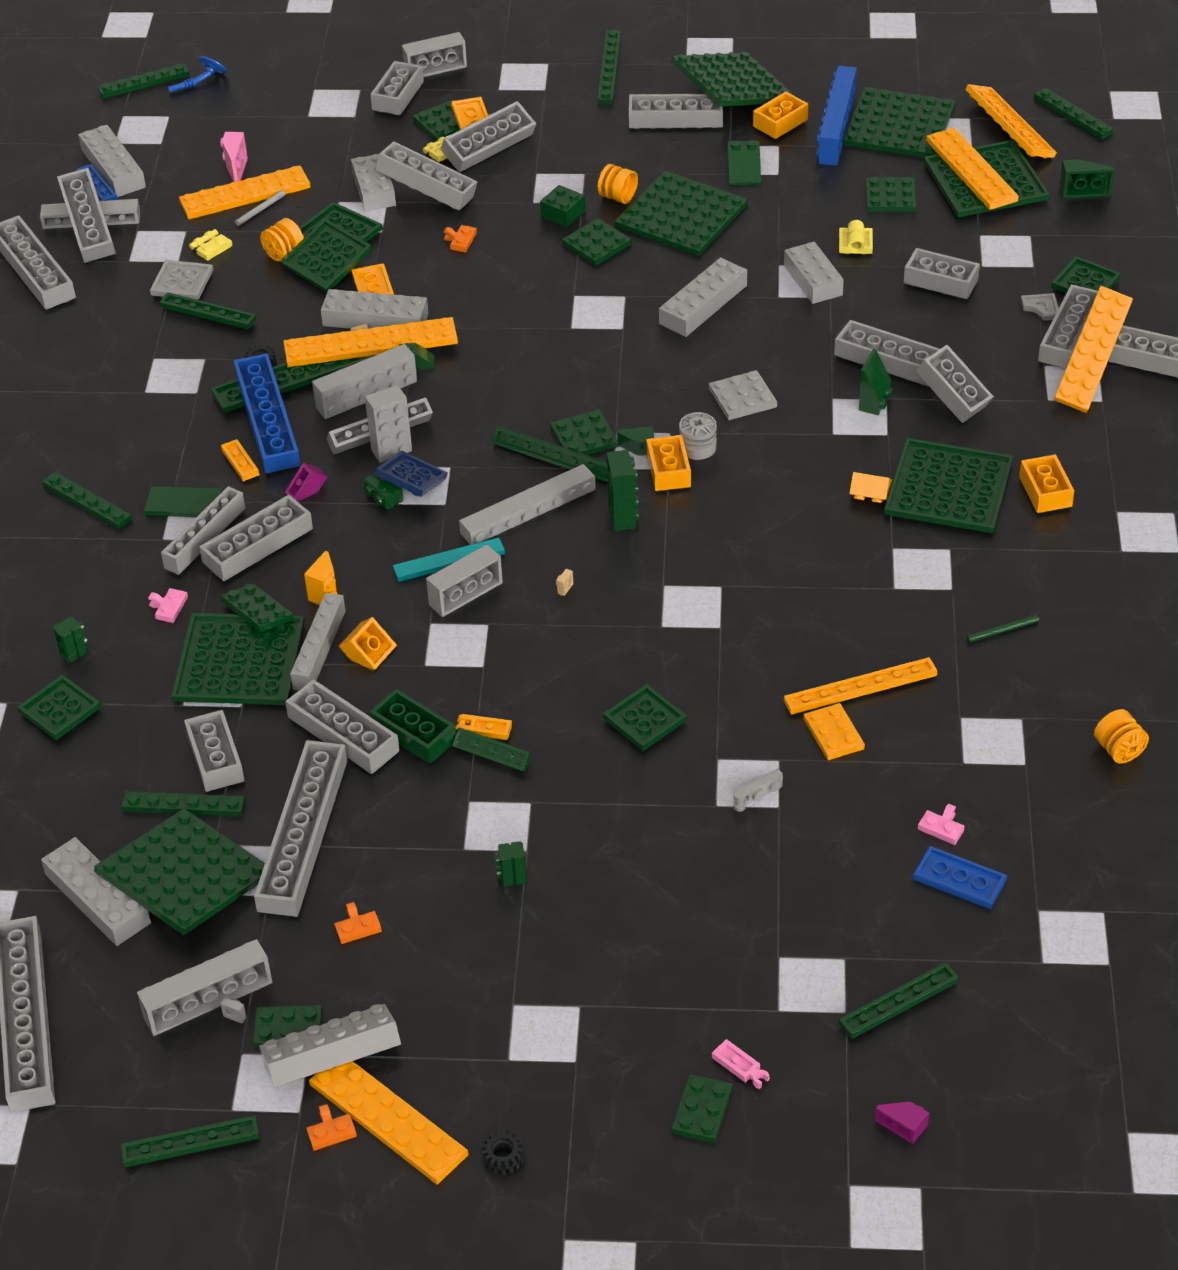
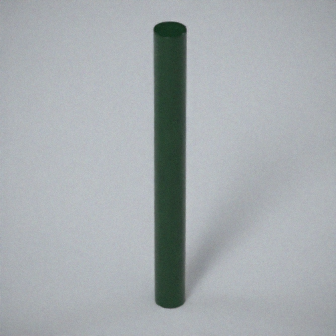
[966,615,1039,643]

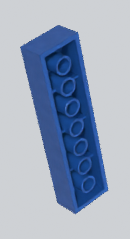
[816,66,857,166]
[233,353,300,474]

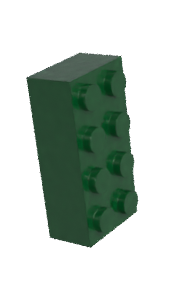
[606,450,639,531]
[370,689,456,764]

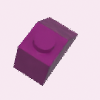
[285,463,327,502]
[875,1101,929,1144]

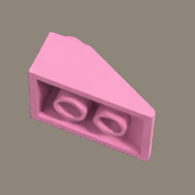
[221,132,248,182]

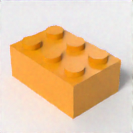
[753,92,809,139]
[646,435,691,491]
[1019,455,1074,513]

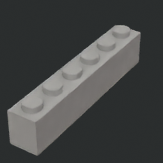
[40,199,140,229]
[327,397,433,455]
[161,486,245,575]
[290,593,346,691]

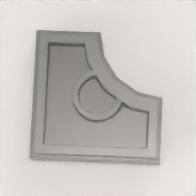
[1020,293,1059,321]

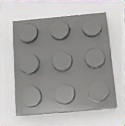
[150,260,213,300]
[709,370,777,420]

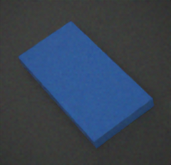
[913,846,1007,909]

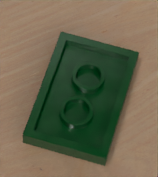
[253,1005,322,1048]
[672,1074,733,1144]

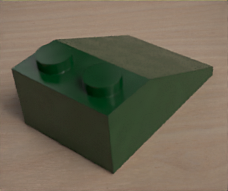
[727,140,761,186]
[1060,159,1115,198]
[859,349,893,416]

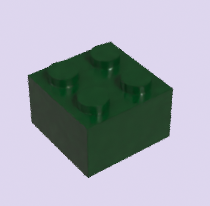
[540,185,586,227]

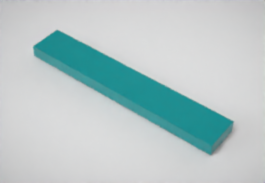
[393,538,505,582]

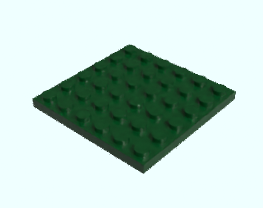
[671,52,796,107]
[843,87,955,157]
[924,140,1050,217]
[615,171,748,256]
[884,438,1013,533]
[171,613,305,705]
[94,809,265,935]

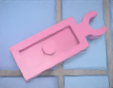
[712,1039,769,1089]

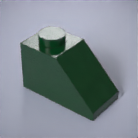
[399,343,435,370]
[617,426,654,455]

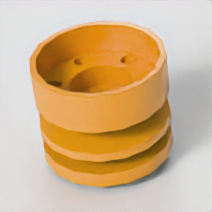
[598,164,638,204]
[260,218,304,261]
[1094,709,1149,763]

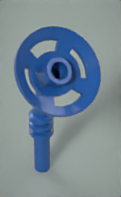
[167,56,227,93]

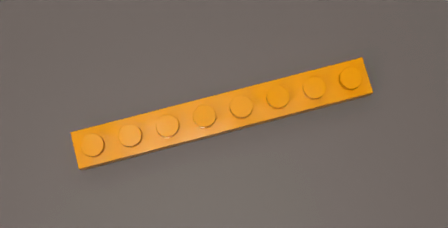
[784,657,937,715]

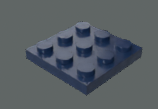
[375,451,448,497]

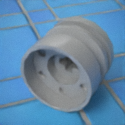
[679,412,717,460]

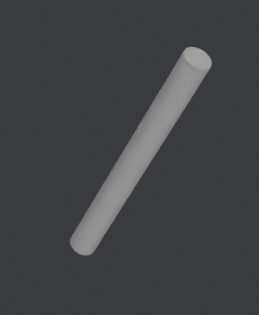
[235,190,286,226]

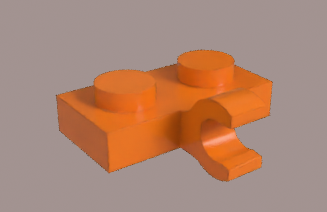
[444,225,477,253]
[334,902,382,944]
[306,1104,357,1151]

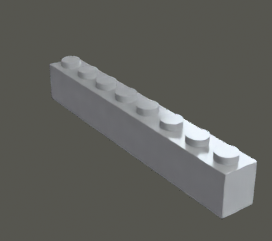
[459,464,596,545]

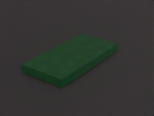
[144,486,223,517]

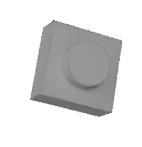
[221,997,246,1023]

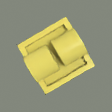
[839,220,873,254]

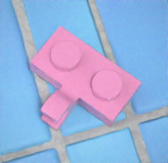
[148,588,188,623]
[918,804,964,845]

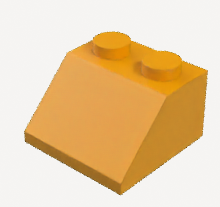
[850,472,893,503]
[304,551,337,605]
[339,617,397,670]

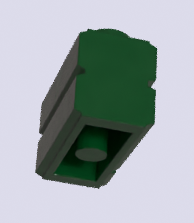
[363,473,404,510]
[53,617,88,663]
[494,841,527,887]

